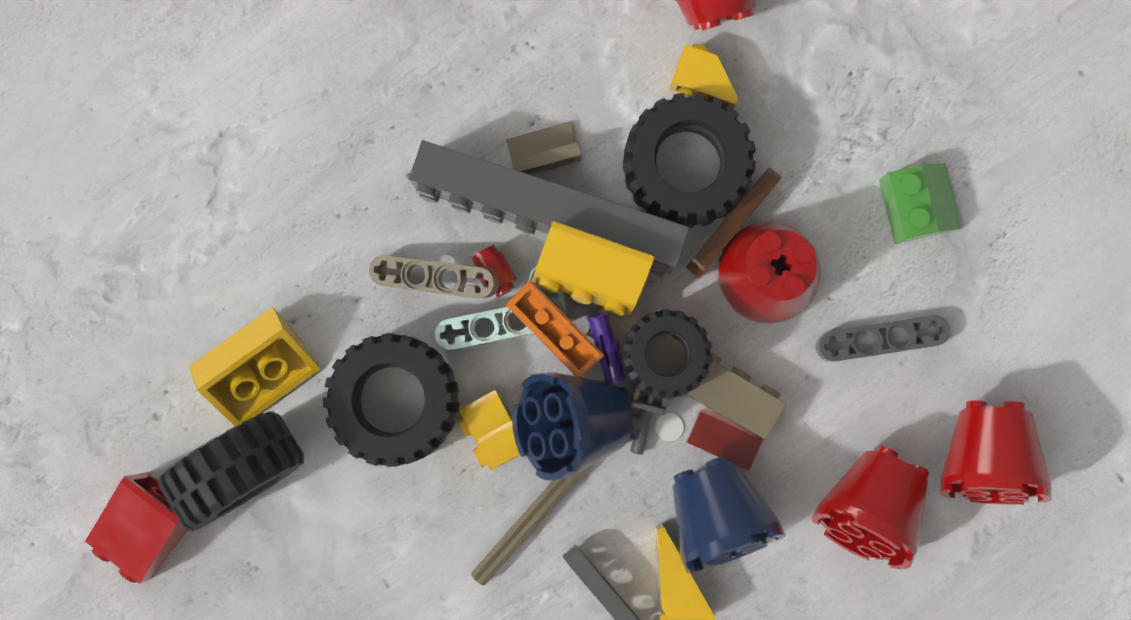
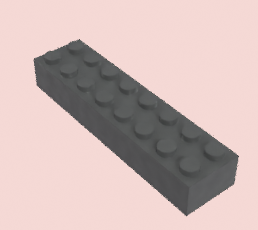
[409,140,689,277]

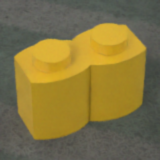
[457,390,520,471]

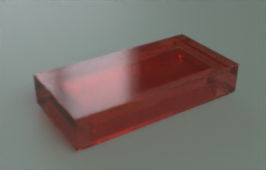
[686,411,763,471]

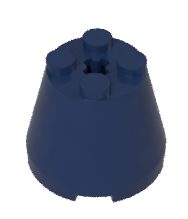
[512,372,635,481]
[672,456,786,573]

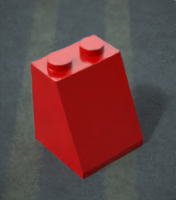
[85,472,188,584]

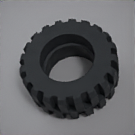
[623,92,756,228]
[323,333,460,467]
[159,411,304,531]

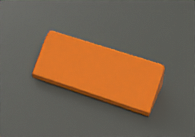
[505,280,604,377]

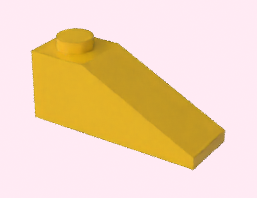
[655,523,716,620]

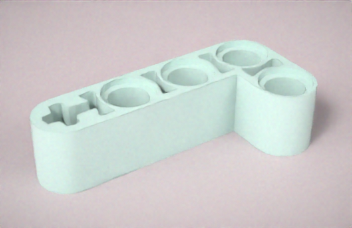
[435,267,567,351]

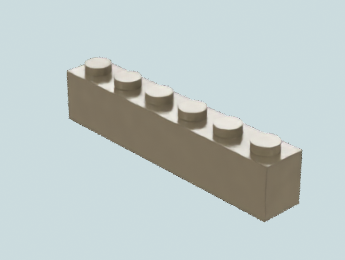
[586,306,786,440]

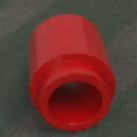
[471,245,517,298]

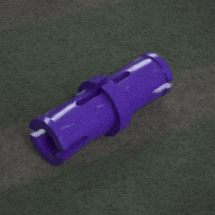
[586,311,626,384]

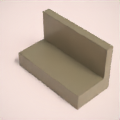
[506,122,581,175]

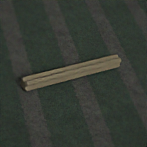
[471,466,590,586]

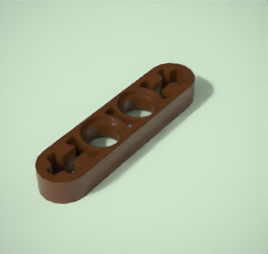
[685,167,782,278]

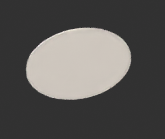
[655,413,684,441]

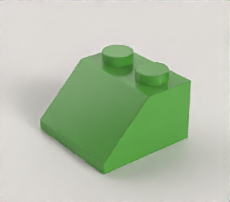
[879,164,961,244]

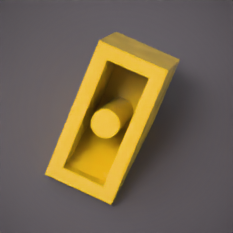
[669,44,738,111]

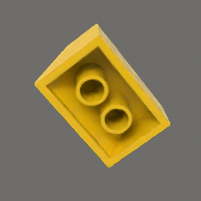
[532,221,655,316]
[188,306,321,427]

